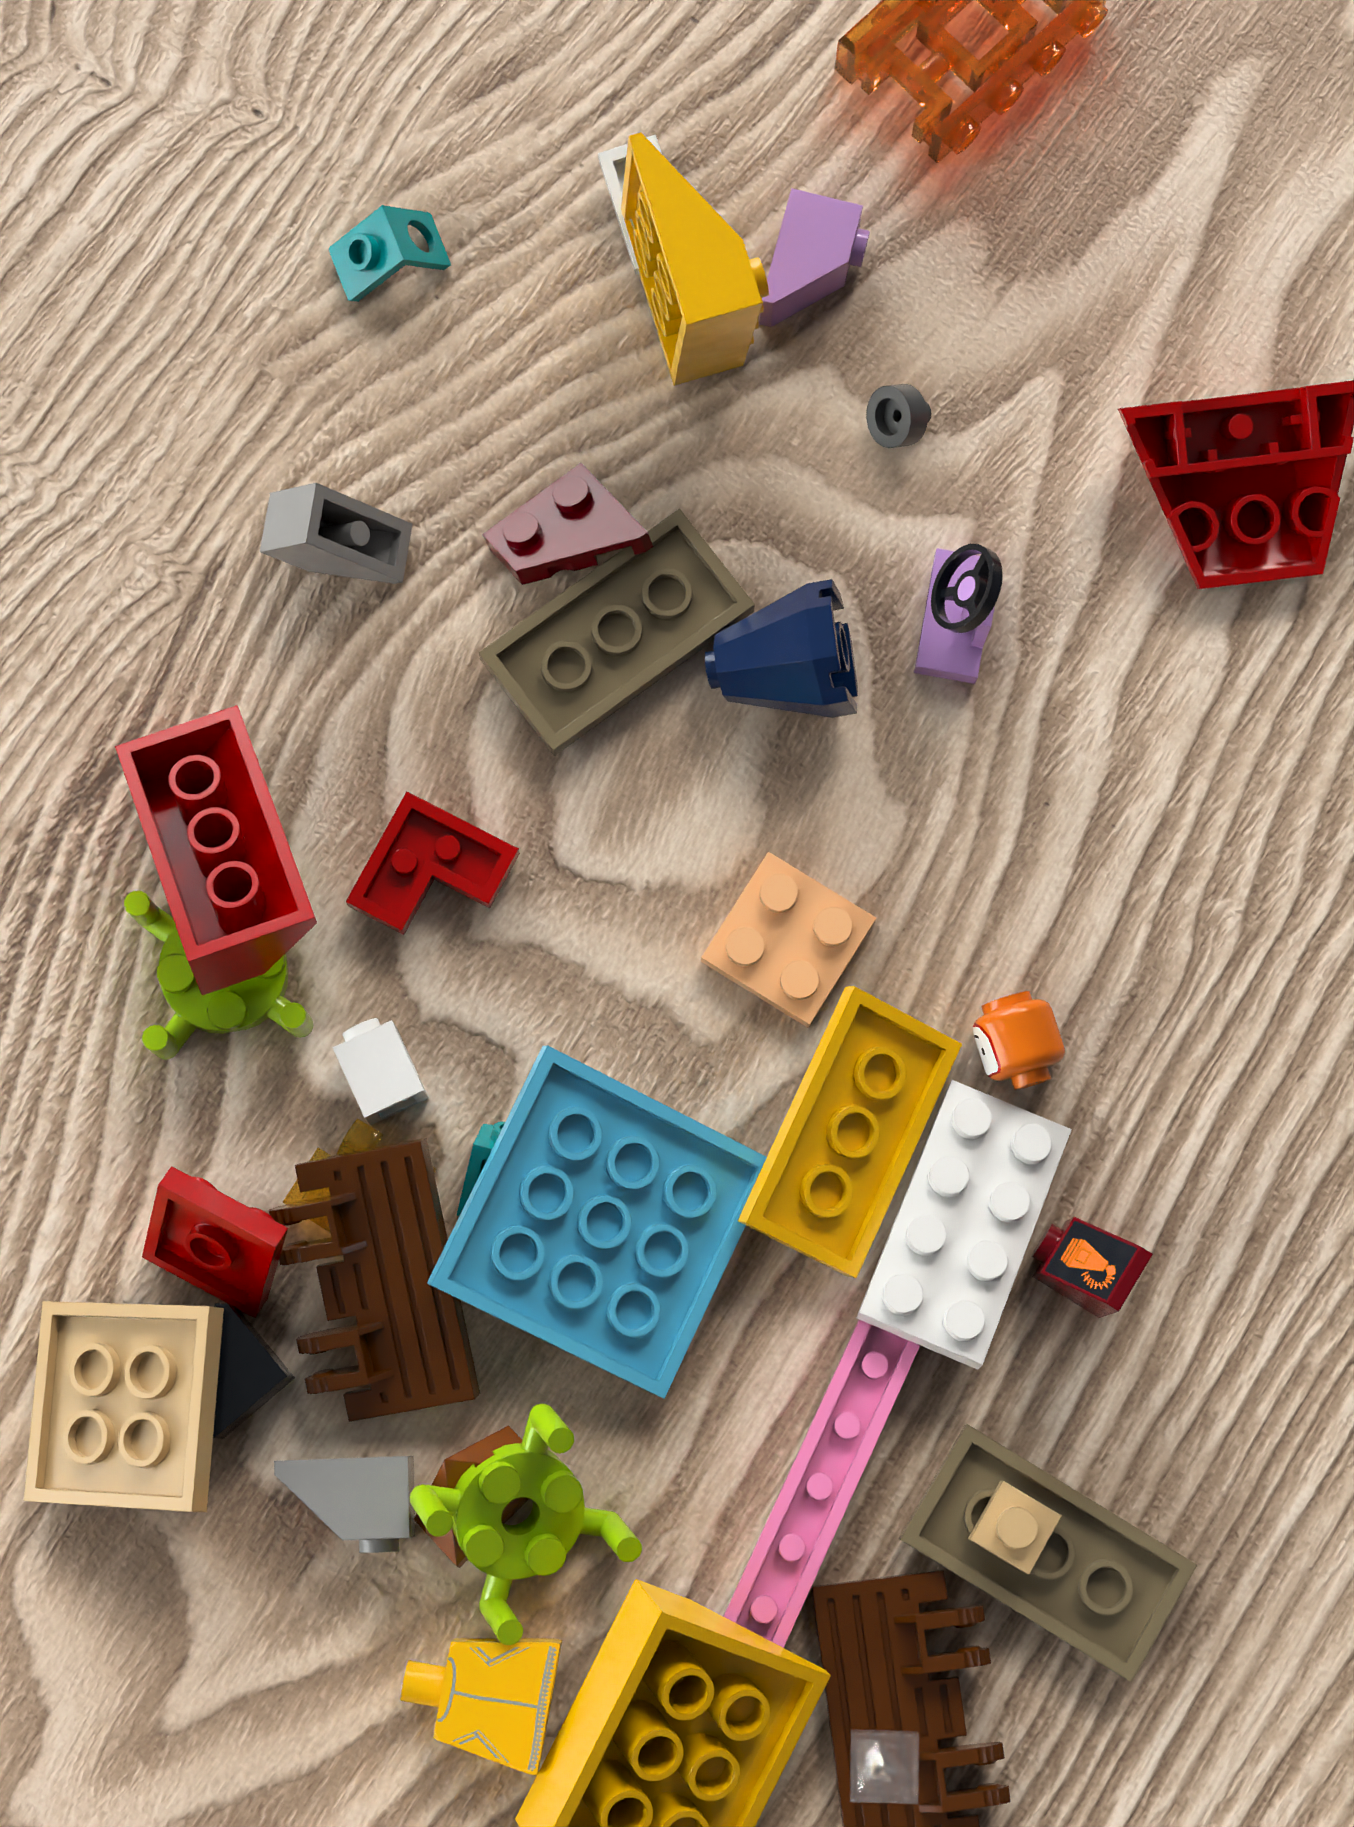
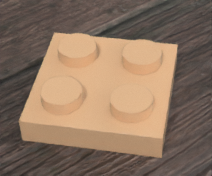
[701,852,876,1028]

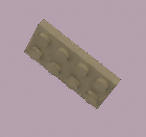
[479,508,755,756]
[899,1424,1197,1682]

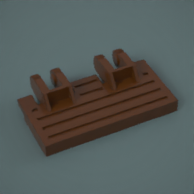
[269,1138,480,1422]
[811,1570,1011,1827]

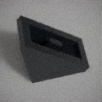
[213,1303,295,1439]

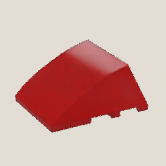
[1118,380,1354,589]

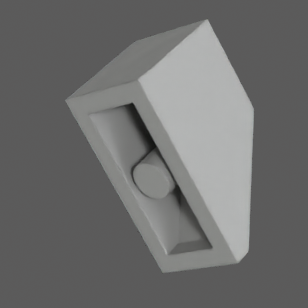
[260,483,413,584]
[274,1456,415,1553]

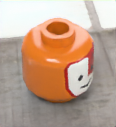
[972,991,1065,1090]

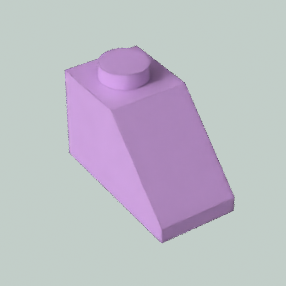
[759,188,870,327]

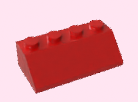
[115,705,317,996]

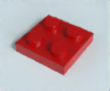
[142,1166,288,1318]

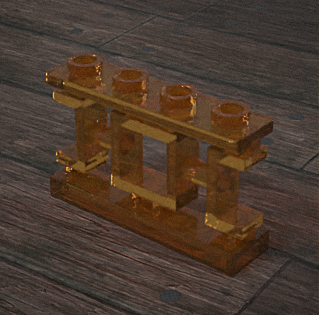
[834,0,1108,163]

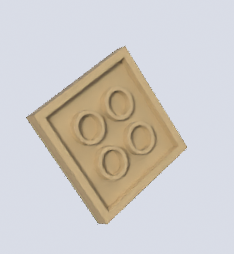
[23,1301,224,1512]

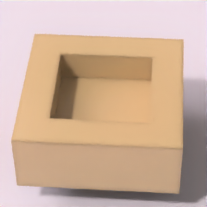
[968,1481,1062,1574]

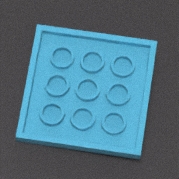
[427,1045,767,1399]

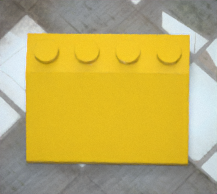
[621,132,769,386]
[515,1579,831,1827]

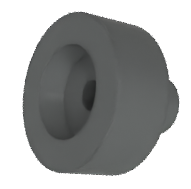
[866,384,931,448]

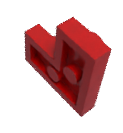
[346,791,520,935]

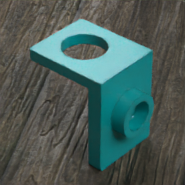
[329,205,451,302]

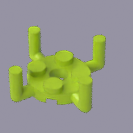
[124,891,314,1060]
[410,1404,642,1645]

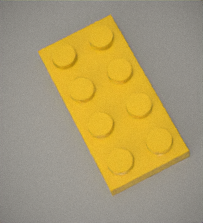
[738,986,962,1278]

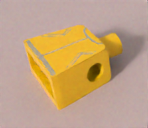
[400,1638,562,1775]

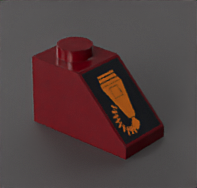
[1031,1217,1153,1318]

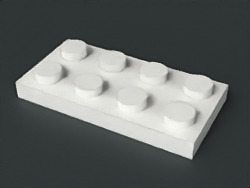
[856,1080,1072,1370]

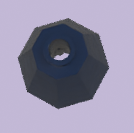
[705,579,858,718]

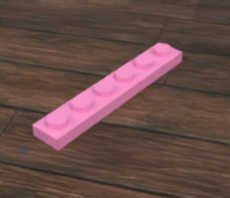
[723,1320,920,1648]

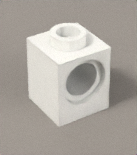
[332,1018,429,1125]

